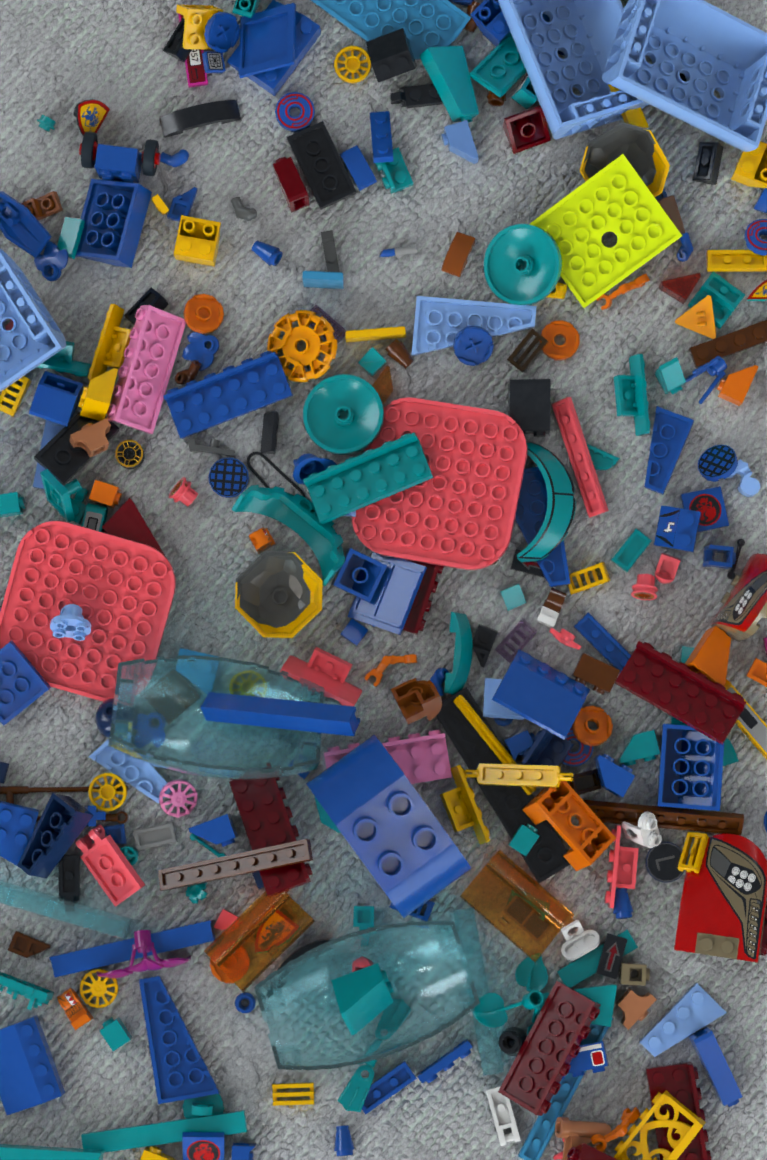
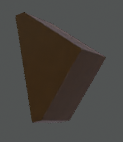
[567,769,601,795]

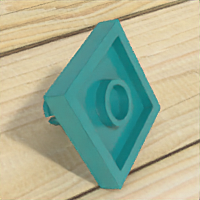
[40,469,82,522]

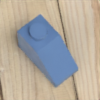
[441,120,479,164]

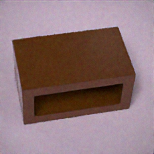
[572,653,620,695]

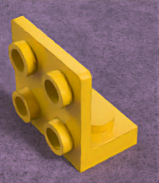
[176,4,223,50]

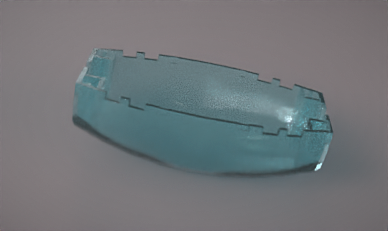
[108,655,324,780]
[254,921,481,1070]

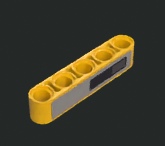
[724,679,767,760]

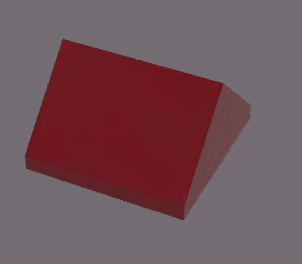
[503,106,551,154]

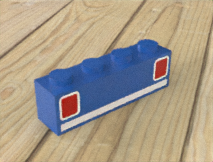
[562,1041,609,1079]

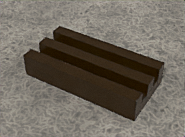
[507,329,548,373]

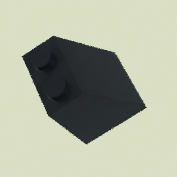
[508,379,551,437]

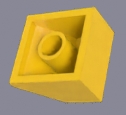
[78,368,118,421]

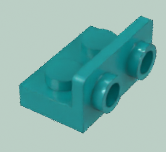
[375,147,413,194]

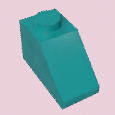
[654,357,686,395]

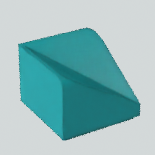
[358,347,386,377]

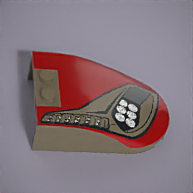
[711,553,767,642]
[674,833,767,964]

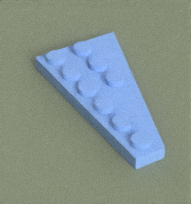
[411,296,536,356]

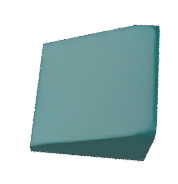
[500,584,526,611]

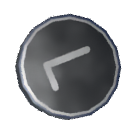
[645,842,686,883]

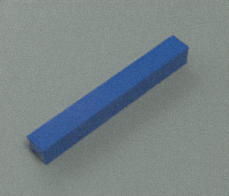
[200,692,360,736]
[49,919,216,977]

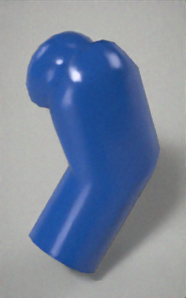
[160,149,189,168]
[676,232,693,262]
[430,668,449,696]

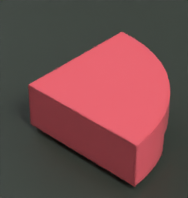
[214,909,241,930]

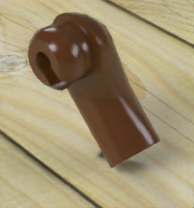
[175,360,201,384]

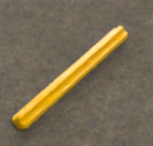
[453,695,536,795]

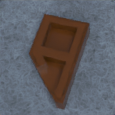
[8,931,51,958]

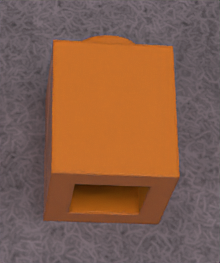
[89,480,122,509]

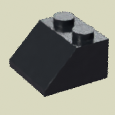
[366,28,417,83]

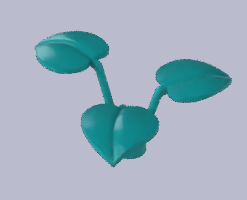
[473,954,548,1036]

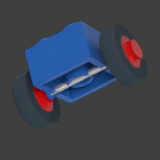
[79,132,161,183]

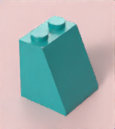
[331,963,394,1035]

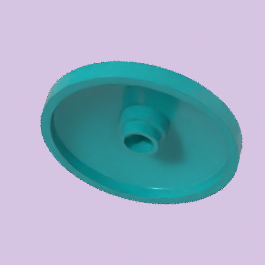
[484,224,562,305]
[303,374,384,455]

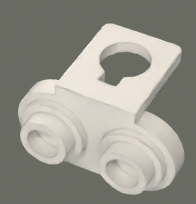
[622,811,662,848]
[561,919,600,961]

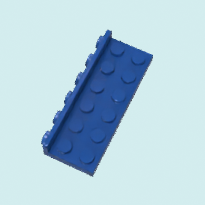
[163,351,293,439]

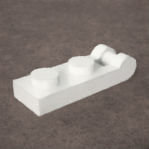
[485,1085,521,1146]

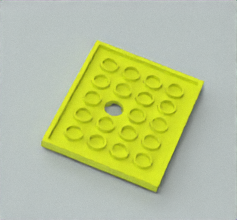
[529,154,682,308]

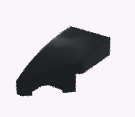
[472,624,498,668]

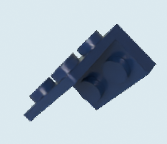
[522,729,575,767]

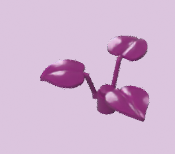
[97,930,191,978]

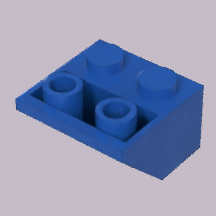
[470,0,511,47]
[29,371,83,426]
[594,754,635,797]

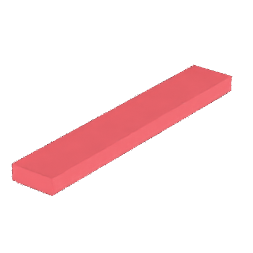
[551,397,609,518]

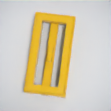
[677,832,709,873]
[272,1082,314,1106]

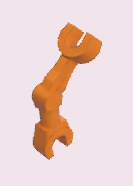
[596,274,650,310]
[365,654,417,687]
[591,1107,641,1152]

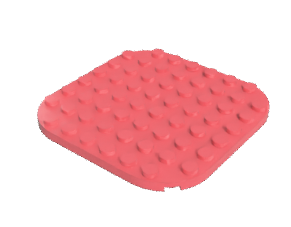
[352,397,527,570]
[0,521,176,702]

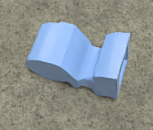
[729,459,760,497]

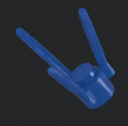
[685,356,727,404]

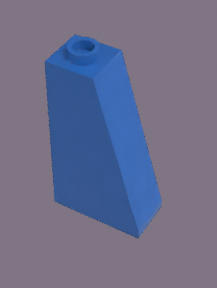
[688,1027,743,1107]

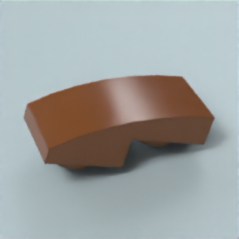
[21,191,63,220]
[441,232,475,277]

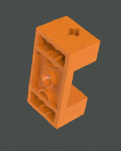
[522,781,616,871]

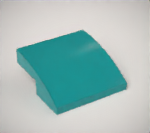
[688,272,745,329]

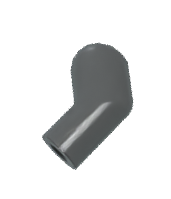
[231,197,257,221]

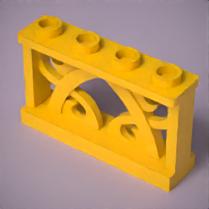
[614,1090,706,1160]

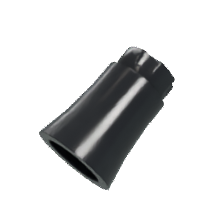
[498,1027,527,1056]

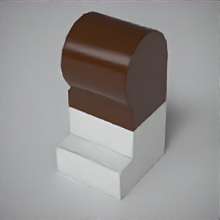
[536,587,567,628]

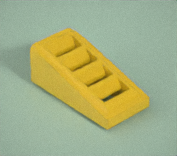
[0,376,32,417]
[568,562,611,595]

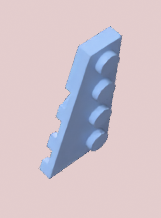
[89,737,171,804]
[639,983,727,1057]

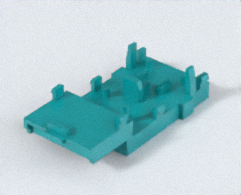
[0,972,54,1010]

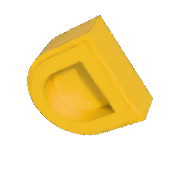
[152,194,169,215]

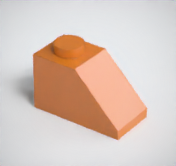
[717,365,758,406]

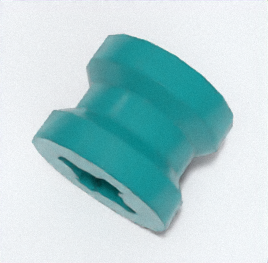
[120,846,139,865]

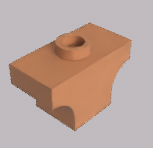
[70,418,111,457]
[616,988,657,1030]

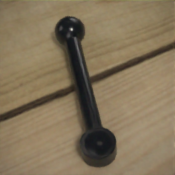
[727,539,745,579]

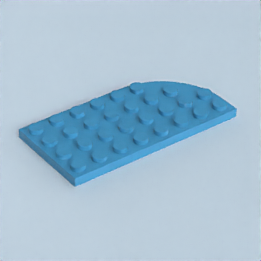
[310,0,471,60]

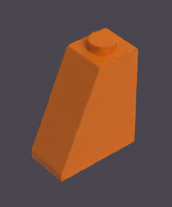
[685,626,731,686]

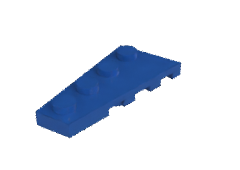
[644,406,694,495]

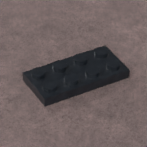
[287,121,356,210]
[34,411,120,485]

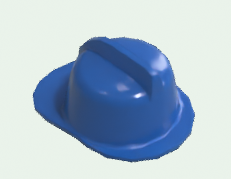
[293,453,337,485]

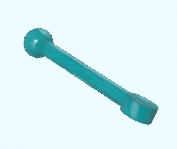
[190,833,226,857]

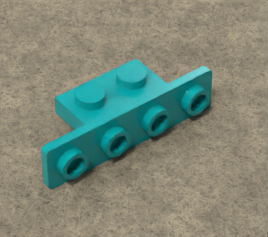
[37,341,92,377]
[614,354,650,436]

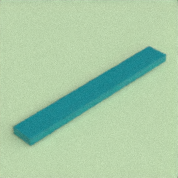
[81,1110,248,1153]

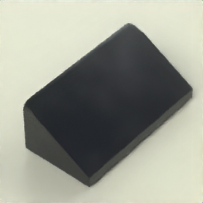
[163,18,192,62]
[693,142,723,185]
[124,287,168,325]
[260,411,279,454]

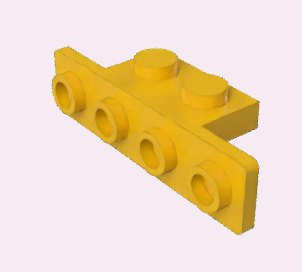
[88,303,131,380]
[440,765,490,845]

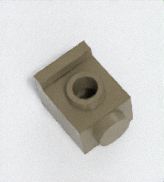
[619,962,650,986]

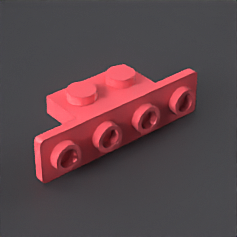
[605,825,639,908]

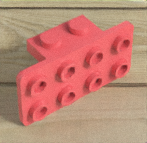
[280,647,362,707]

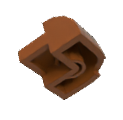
[390,678,442,725]

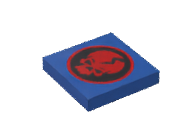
[680,486,729,532]
[182,1132,225,1160]

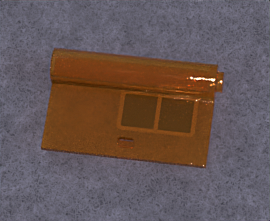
[460,849,575,962]
[204,890,315,992]

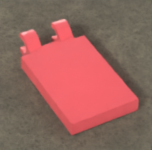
[75,825,145,907]

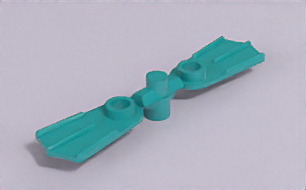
[338,998,412,1112]

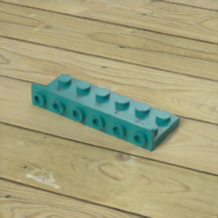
[303,433,434,524]

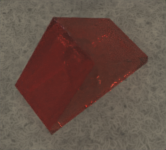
[659,273,701,304]

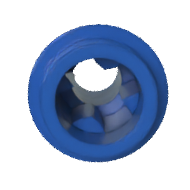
[252,240,283,266]
[613,888,634,919]
[334,1125,355,1157]

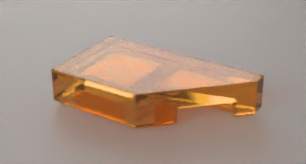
[372,365,393,405]

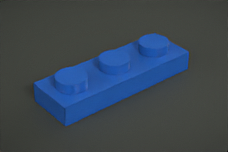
[370,111,394,163]
[417,1038,473,1084]
[362,1061,417,1115]

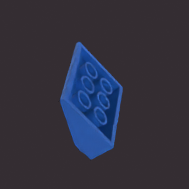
[227,0,321,96]
[76,179,152,268]
[492,650,590,740]
[657,724,724,811]
[0,1015,65,1115]

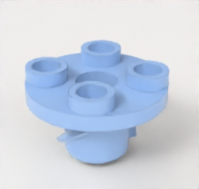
[50,604,92,641]

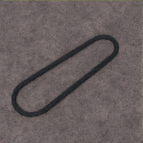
[247,452,306,498]

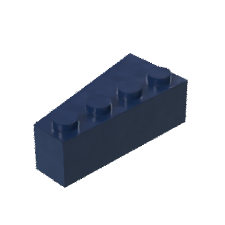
[17,793,94,879]

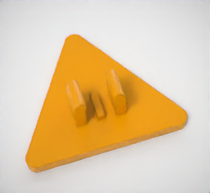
[675,295,717,339]

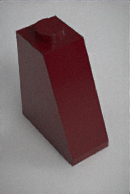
[273,157,310,213]

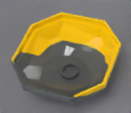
[580,122,670,197]
[235,551,323,638]

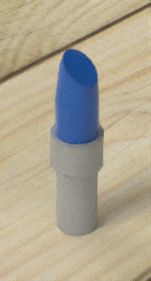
[379,245,418,257]

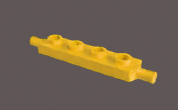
[465,763,573,788]

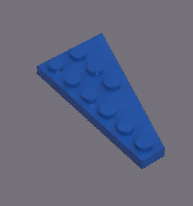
[515,467,570,587]
[0,801,39,868]
[139,976,220,1104]

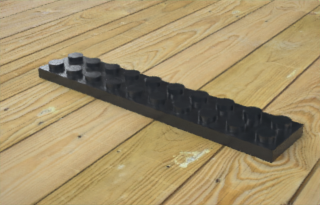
[437,687,570,883]

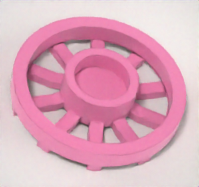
[159,779,197,818]

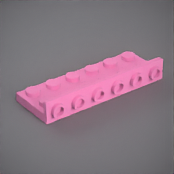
[107,305,186,434]
[324,730,452,784]

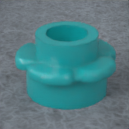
[37,115,56,132]

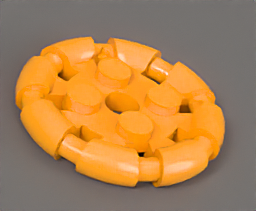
[267,310,337,382]

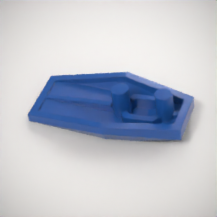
[0,191,52,258]

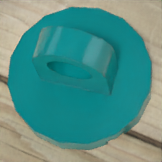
[183,1094,224,1118]

